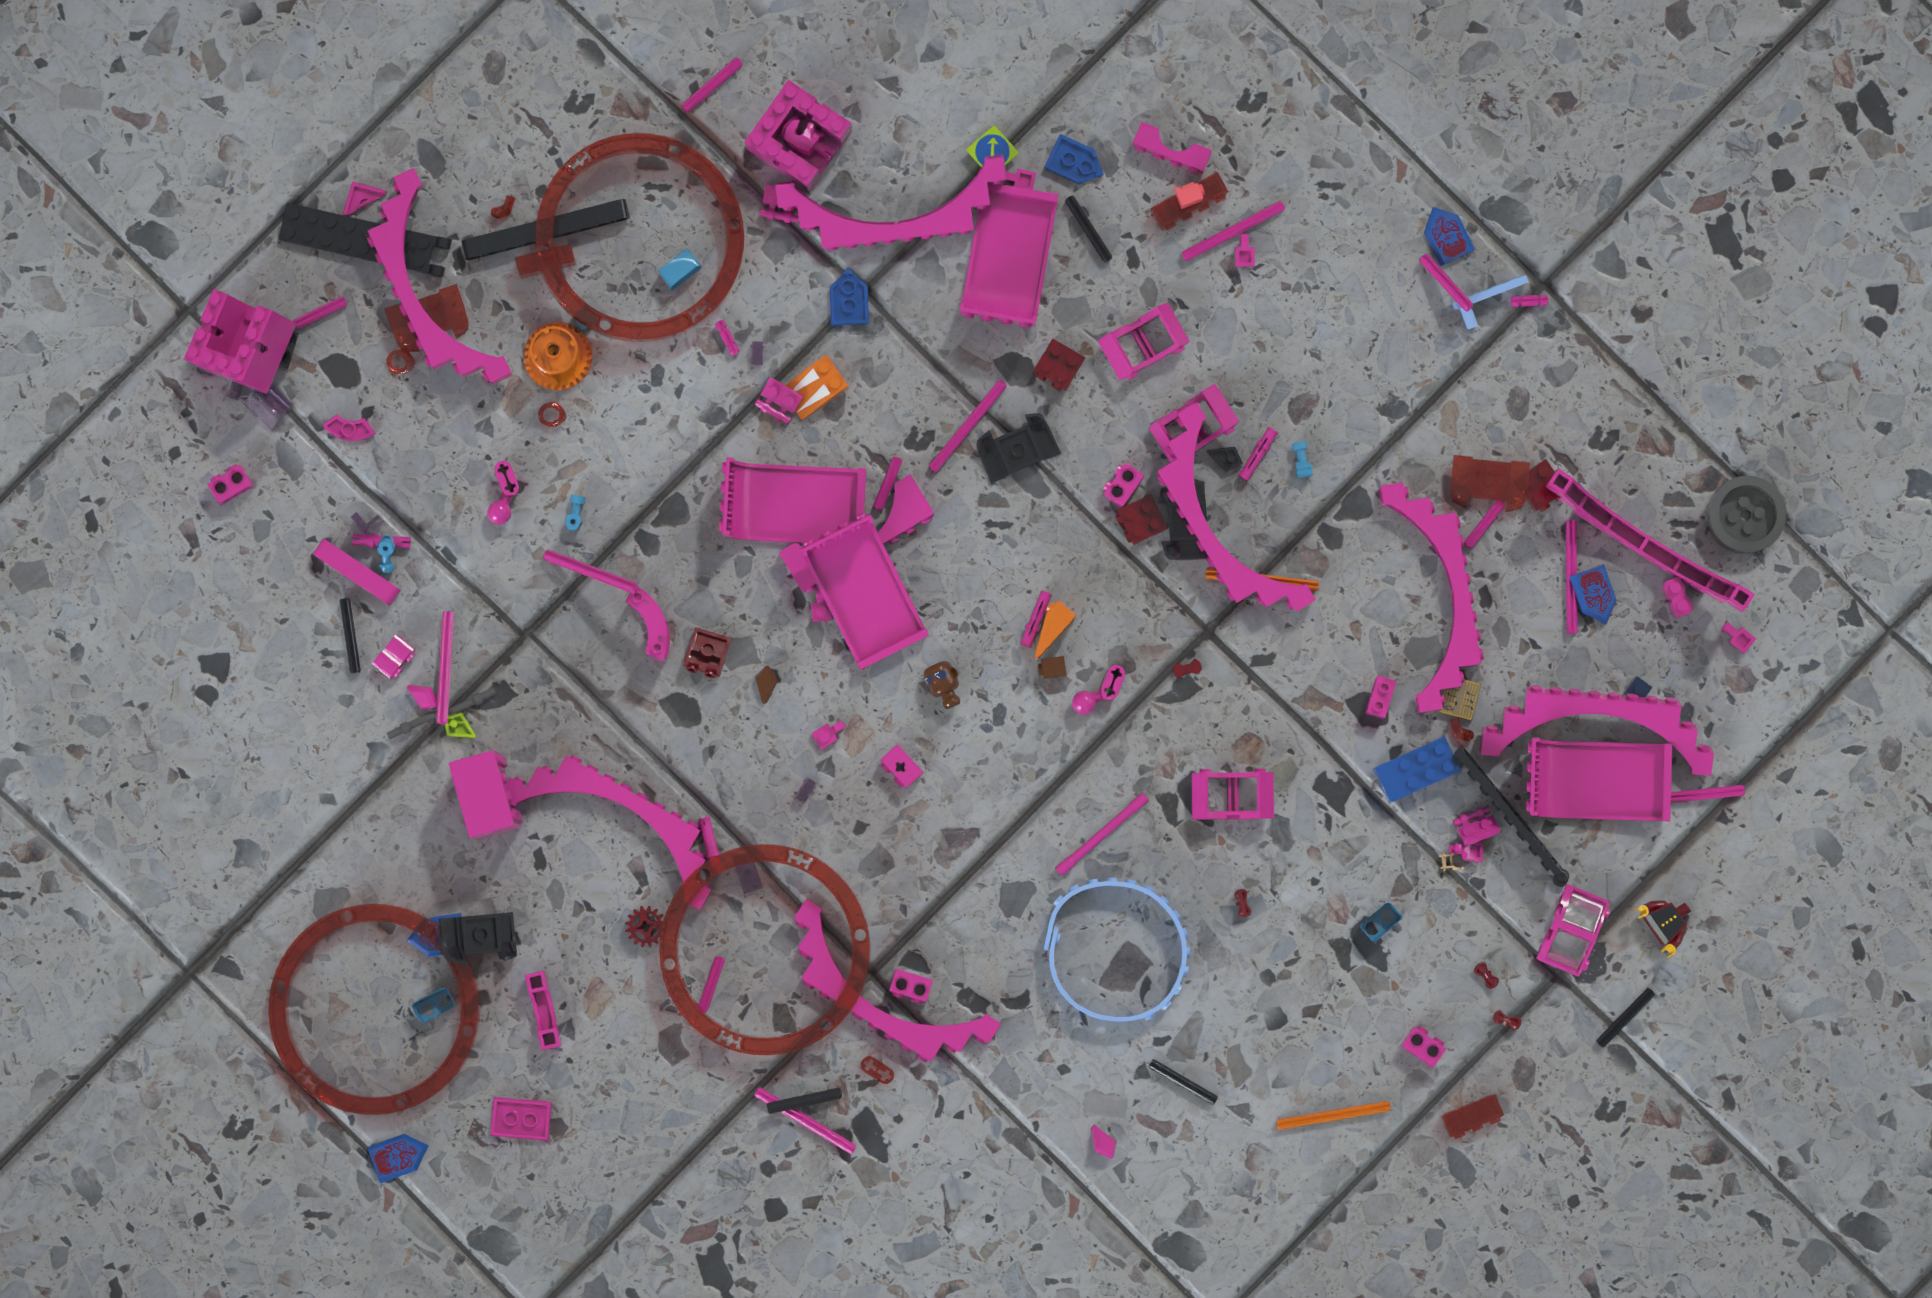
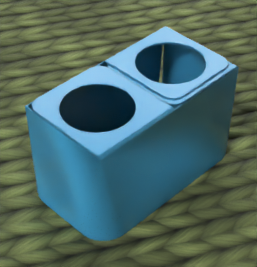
[658,248,702,291]
[1359,903,1403,941]
[411,988,456,1022]

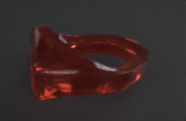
[386,349,415,374]
[538,402,567,427]

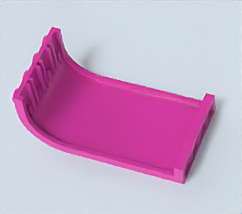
[959,182,1059,329]
[719,457,866,543]
[800,512,929,670]
[1526,738,1672,822]

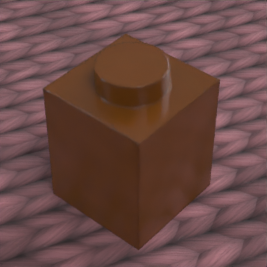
[1038,656,1067,679]

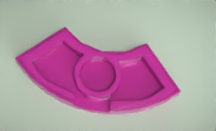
[322,414,376,441]

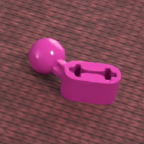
[487,461,519,525]
[1072,665,1125,715]

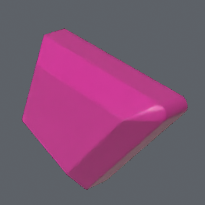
[407,685,437,710]
[1091,1125,1117,1159]

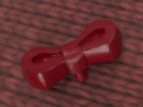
[1173,659,1202,679]
[1234,889,1252,918]
[1474,963,1499,989]
[1493,1010,1521,1030]

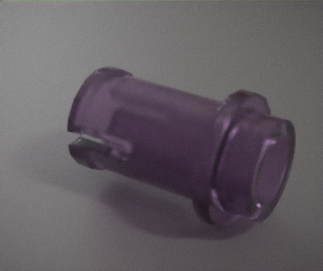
[750,341,765,365]
[227,381,243,400]
[795,777,817,803]

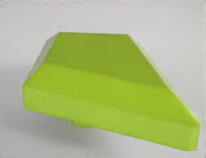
[445,713,477,738]

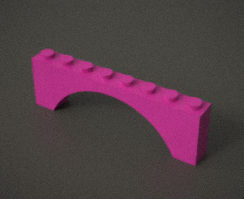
[779,474,934,594]

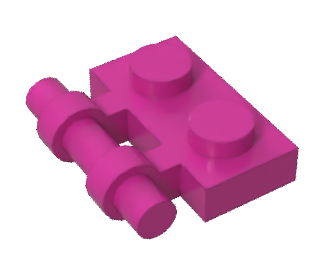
[760,184,803,223]
[755,377,804,425]
[1453,806,1501,846]

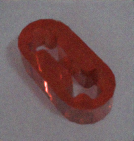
[861,1056,894,1084]

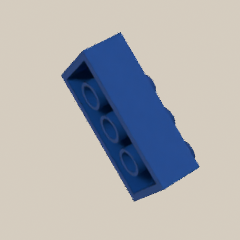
[1373,736,1461,803]

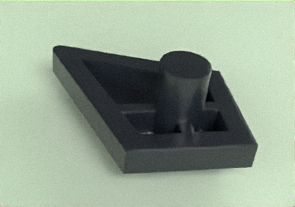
[1206,447,1243,472]

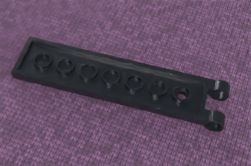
[278,203,452,277]
[1454,746,1570,887]

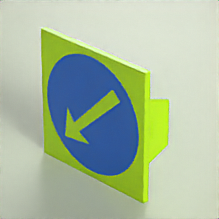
[966,125,1019,167]

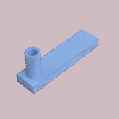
[1452,275,1528,329]

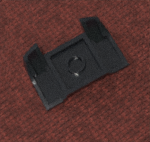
[977,413,1061,484]
[1158,483,1208,560]
[439,912,517,965]

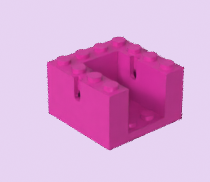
[745,79,852,192]
[183,289,297,394]
[448,750,523,840]

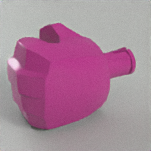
[782,116,835,160]

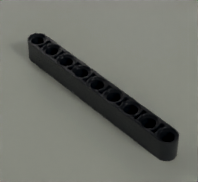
[461,199,630,260]

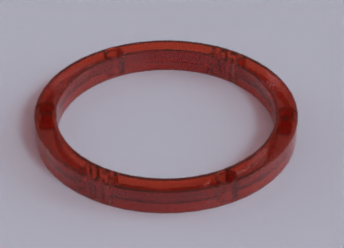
[535,133,744,342]
[659,844,871,1056]
[268,904,481,1115]

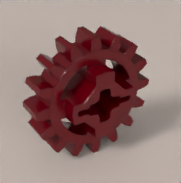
[625,906,667,947]

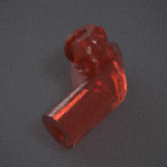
[491,195,516,219]
[1450,717,1474,742]

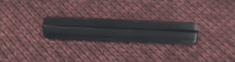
[1065,195,1112,263]
[340,598,361,673]
[1596,988,1655,1047]
[1148,1059,1218,1105]
[767,1088,842,1114]

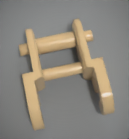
[1439,852,1465,871]

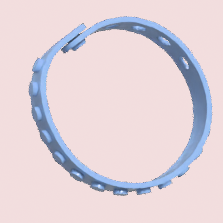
[1044,878,1190,1022]

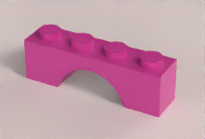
[1132,121,1212,175]
[525,971,562,1050]

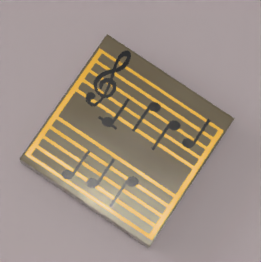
[1434,679,1481,721]

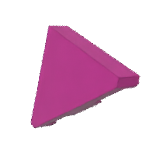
[343,181,387,216]

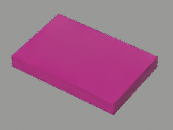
[490,1097,552,1141]

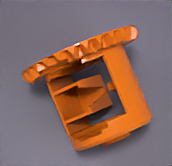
[523,322,592,390]

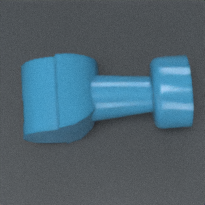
[1292,441,1313,479]
[565,495,586,531]
[377,535,395,573]

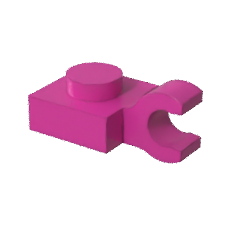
[1003,169,1036,190]
[1235,234,1255,267]
[811,589,832,622]
[1721,623,1756,654]
[812,721,846,750]
[1449,842,1483,863]

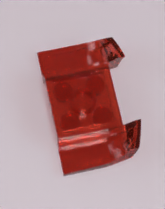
[384,284,469,352]
[1451,455,1530,512]

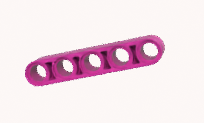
[313,538,401,606]

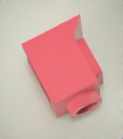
[1174,182,1205,209]

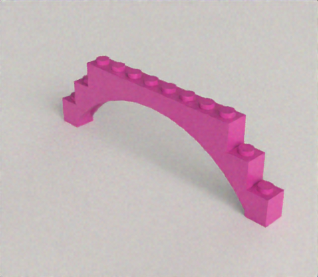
[775,154,1006,251]
[366,168,513,385]
[1156,402,1316,612]
[1545,468,1755,612]
[1379,482,1484,714]
[1479,685,1714,776]
[505,755,712,910]
[794,899,1001,1063]

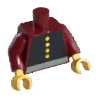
[1634,900,1691,958]

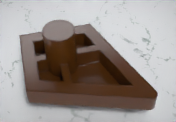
[755,666,778,704]

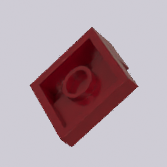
[1033,338,1085,391]
[1514,459,1560,512]
[1115,494,1168,546]
[683,627,732,678]

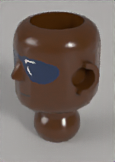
[923,661,960,709]

